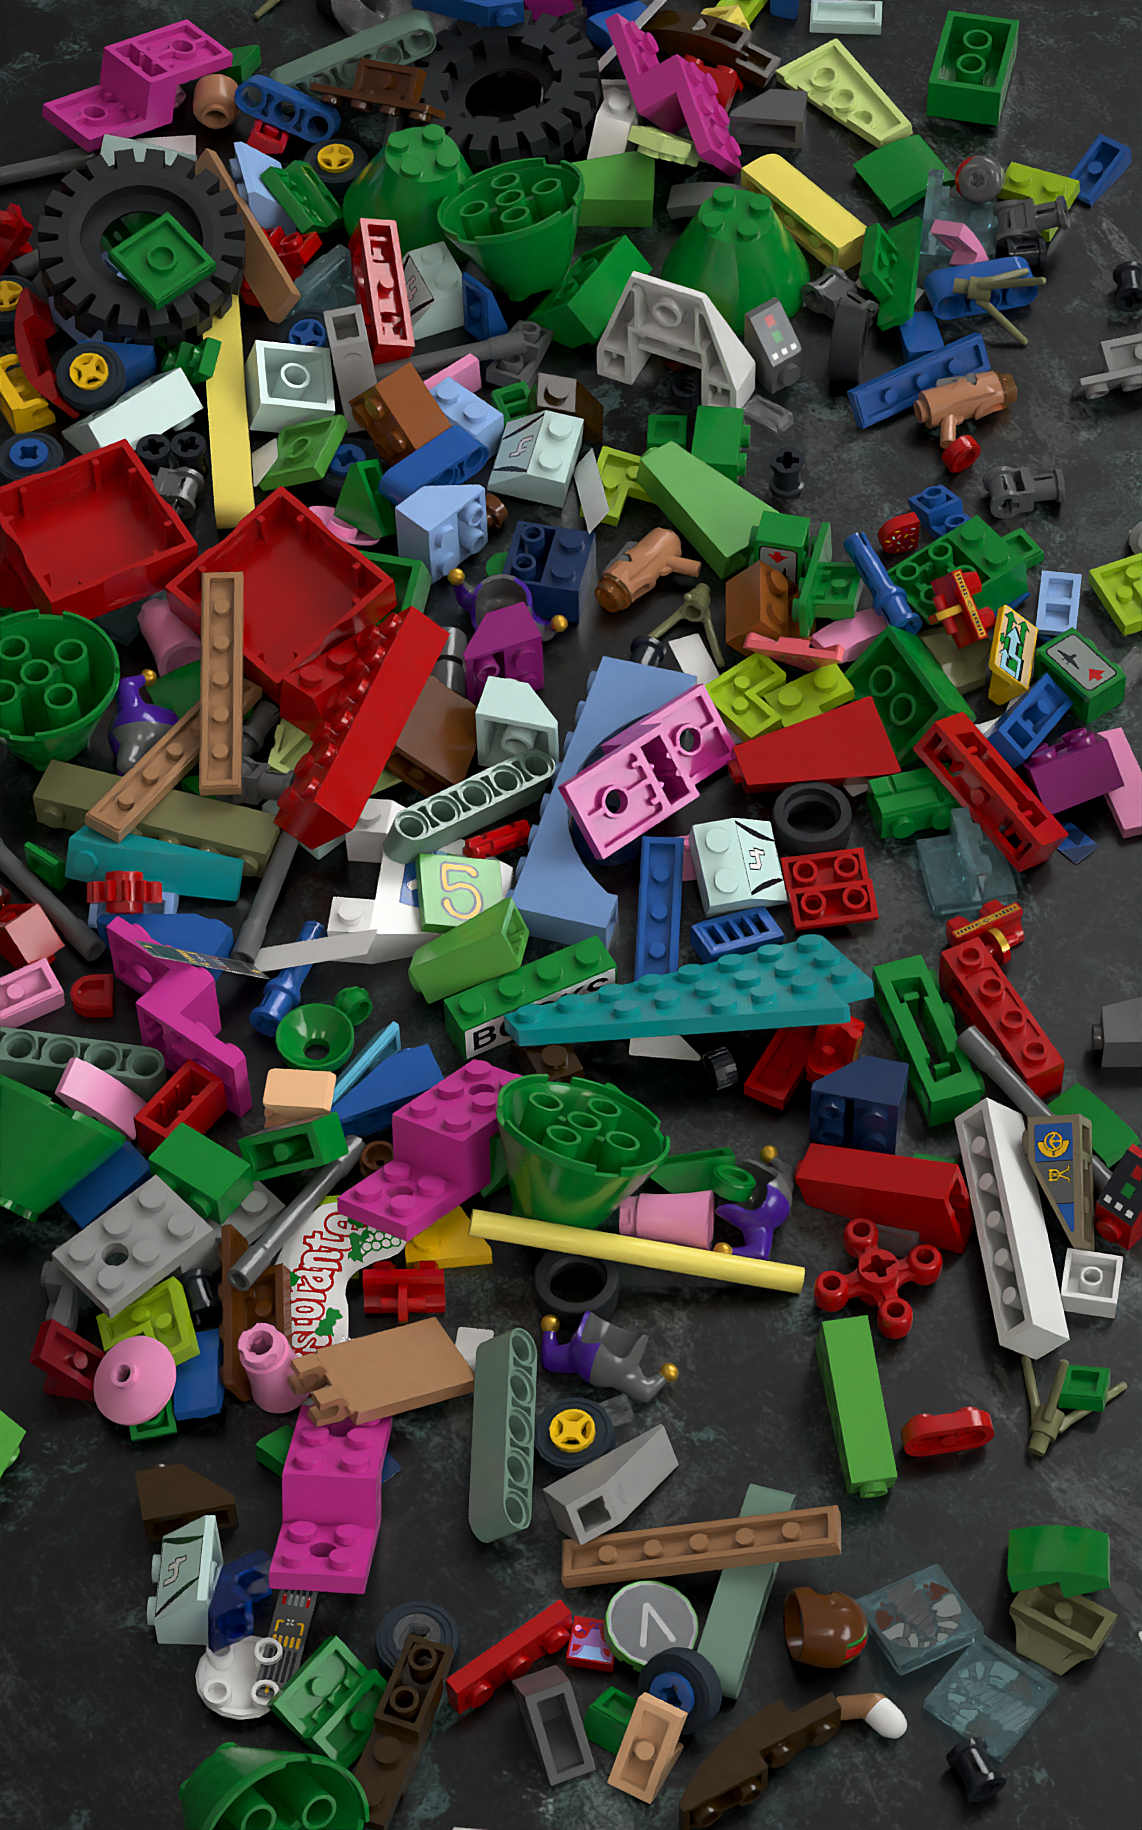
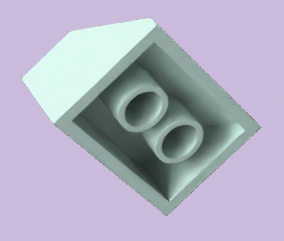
[61,367,203,455]

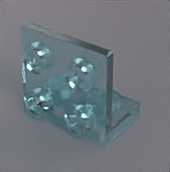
[920,169,999,260]

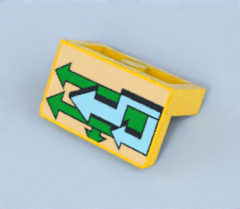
[988,605,1038,706]

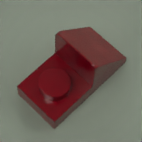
[29,1319,107,1402]

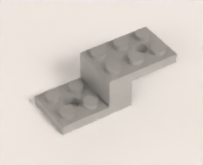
[51,1175,286,1319]

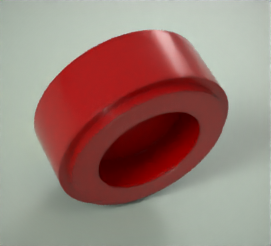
[941,435,981,473]

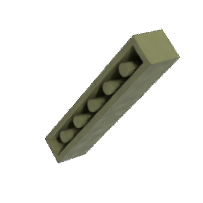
[33,759,282,878]

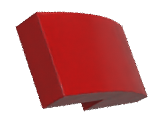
[261,226,323,267]

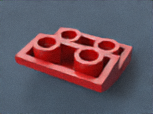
[780,847,879,931]

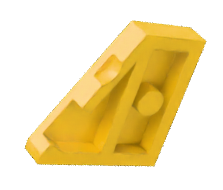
[405,1205,492,1269]

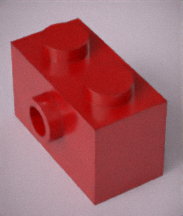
[133,1059,228,1155]

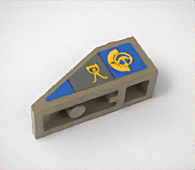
[1022,1114,1095,1252]

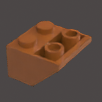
[348,362,452,467]
[726,560,816,662]

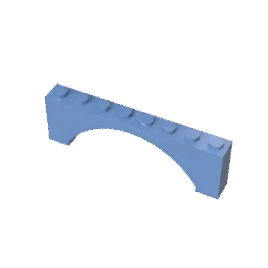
[505,656,697,951]

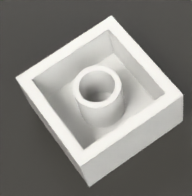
[1060,1248,1123,1318]

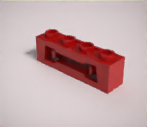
[348,218,415,365]
[913,711,1069,872]
[939,937,1065,1100]

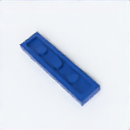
[847,332,991,429]
[634,836,684,982]

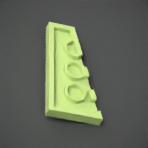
[775,38,913,148]
[627,126,711,167]

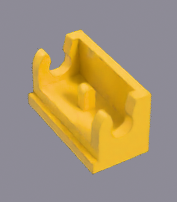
[0,354,56,435]

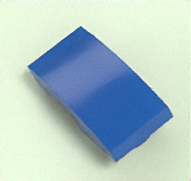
[908,484,971,540]
[173,1328,226,1421]

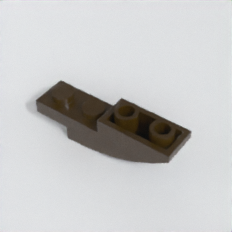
[640,10,781,89]
[353,1633,454,1830]
[679,1692,842,1830]

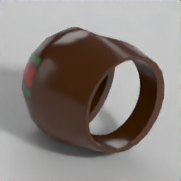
[783,1586,868,1668]

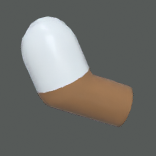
[837,1693,907,1739]

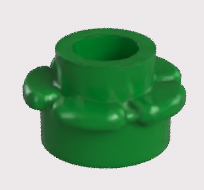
[333,986,373,1027]

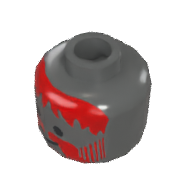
[955,155,1005,204]

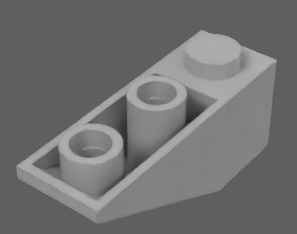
[323,304,377,435]
[543,1424,679,1545]

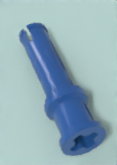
[843,532,922,634]
[249,921,328,1037]

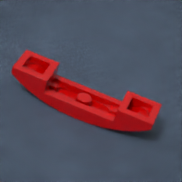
[15,287,80,419]

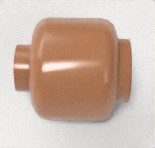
[193,74,240,129]

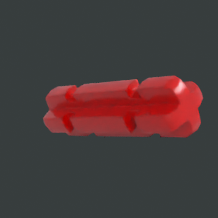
[462,819,532,859]

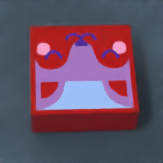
[566,1615,616,1673]

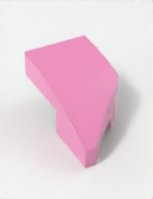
[930,219,989,267]

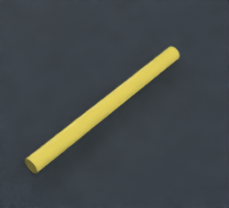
[468,1209,805,1294]

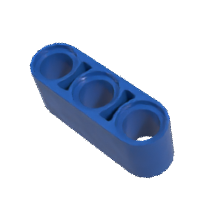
[234,74,341,144]
[923,256,1039,320]
[378,425,489,506]

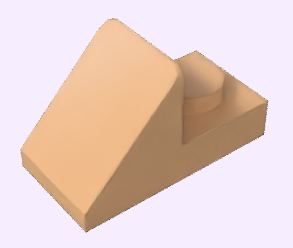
[263,1068,336,1128]
[607,1692,688,1804]

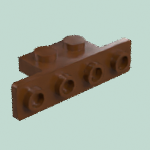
[310,57,446,124]
[217,1224,292,1402]

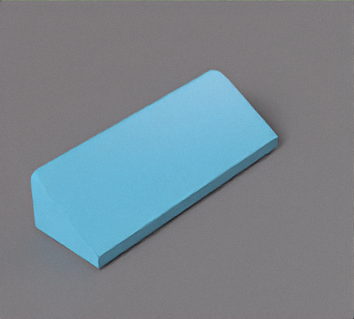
[331,1021,401,1108]

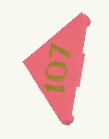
[743,632,845,671]

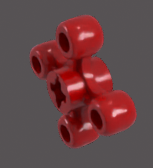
[813,1217,943,1339]

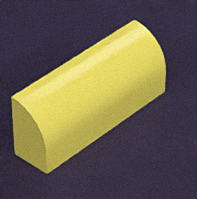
[741,154,867,271]

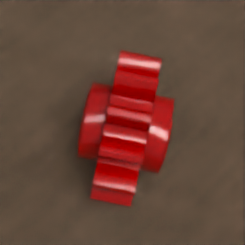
[87,871,162,914]

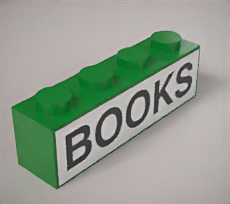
[444,935,617,1061]

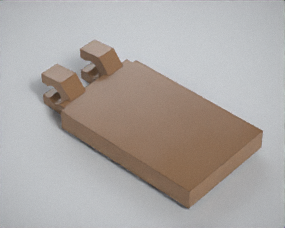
[287,1317,475,1427]

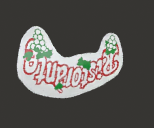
[275,1202,406,1406]

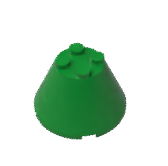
[342,124,473,265]
[437,157,585,302]
[661,186,810,335]
[0,609,120,771]
[0,1074,127,1223]
[495,1074,671,1230]
[178,1742,369,1830]

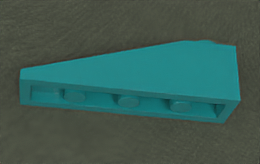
[65,825,244,901]

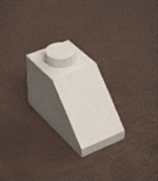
[587,92,643,160]

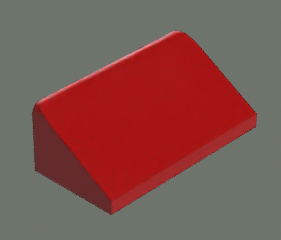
[245,118,290,155]

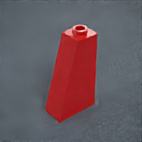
[727,696,901,793]
[795,1143,975,1254]

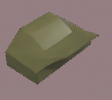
[916,624,992,695]
[1009,1583,1117,1676]

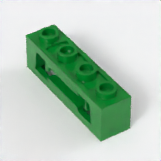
[872,954,985,1127]

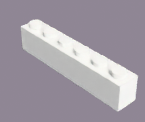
[955,1098,1070,1360]

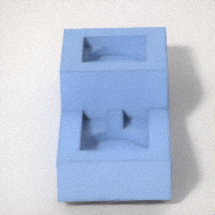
[1036,570,1082,636]

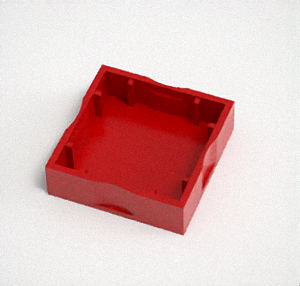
[0,438,198,620]
[165,486,397,706]

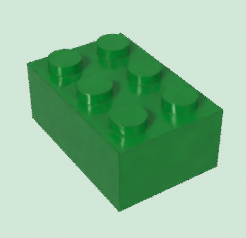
[926,10,1019,126]

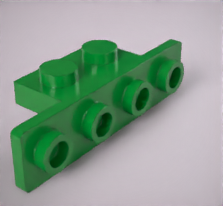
[859,216,923,331]
[792,522,864,637]

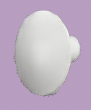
[195,1635,283,1720]

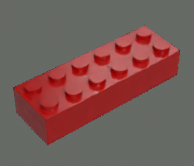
[273,606,450,850]

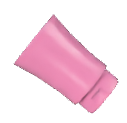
[137,598,201,677]
[619,1190,715,1251]
[238,1323,310,1413]

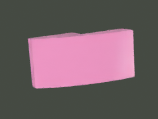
[810,608,887,664]
[55,1057,147,1141]

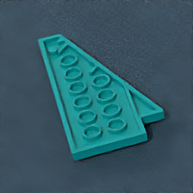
[503,934,874,1046]

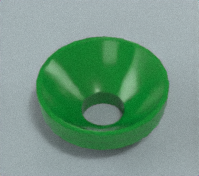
[276,1003,354,1072]

